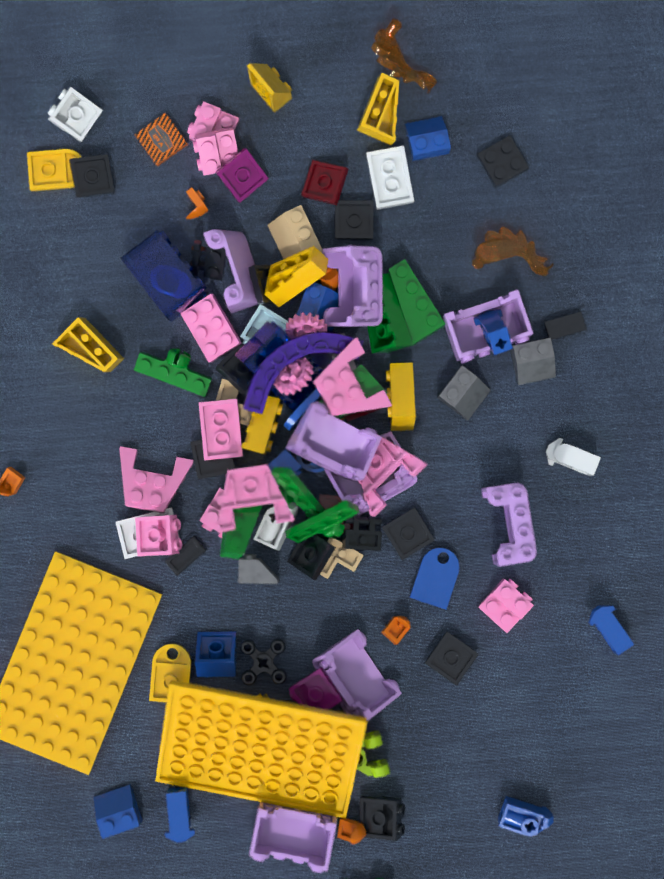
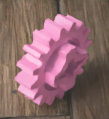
[285,313,328,340]
[274,357,314,395]

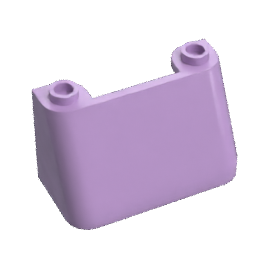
[204,229,258,313]
[286,402,382,481]
[324,431,417,516]
[312,629,402,721]

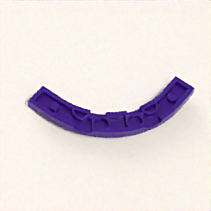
[243,332,363,414]

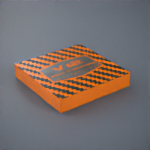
[135,113,188,166]

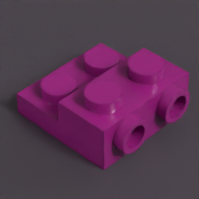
[289,667,343,710]

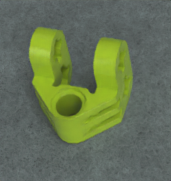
[357,730,390,778]

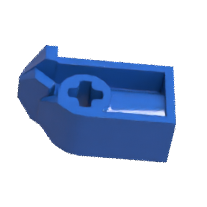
[473,309,513,355]
[588,605,634,655]
[165,786,195,843]
[498,796,554,836]

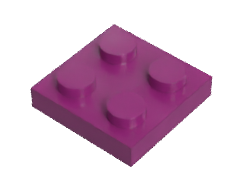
[215,148,269,203]

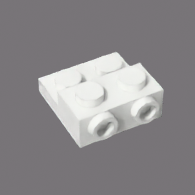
[47,87,103,142]

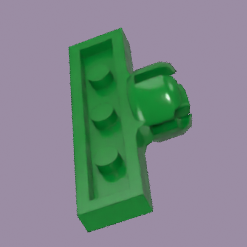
[134,348,212,397]
[271,467,325,517]
[285,500,360,543]

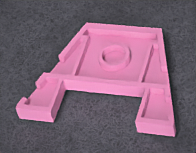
[313,338,392,416]
[358,435,427,517]
[120,446,194,514]
[217,465,294,532]

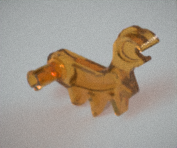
[371,19,437,93]
[472,226,553,276]

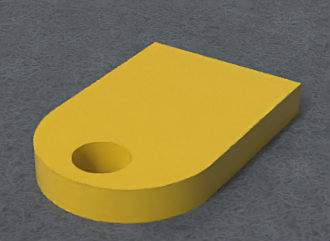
[27,149,81,191]
[149,643,192,702]

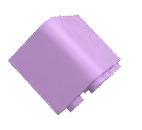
[323,246,383,326]
[442,290,533,364]
[481,483,536,566]
[249,802,336,873]

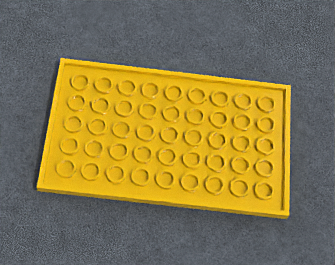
[0,551,163,775]
[155,680,367,819]

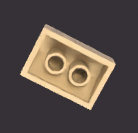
[267,205,323,259]

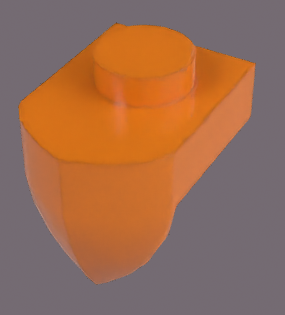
[186,187,209,219]
[320,268,338,291]
[0,467,26,496]
[381,615,411,645]
[337,818,366,844]

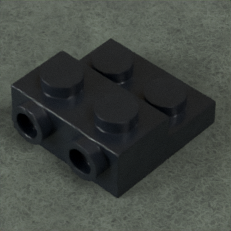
[360,796,405,841]

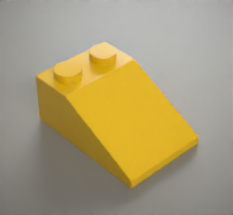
[247,63,292,113]

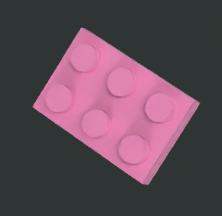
[180,294,242,363]
[199,399,243,461]

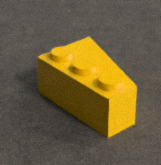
[357,73,399,145]
[264,246,329,307]
[52,317,124,372]
[386,363,416,431]
[241,396,283,455]

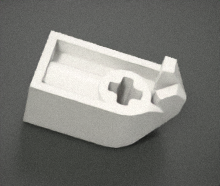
[546,438,601,476]
[253,502,298,550]

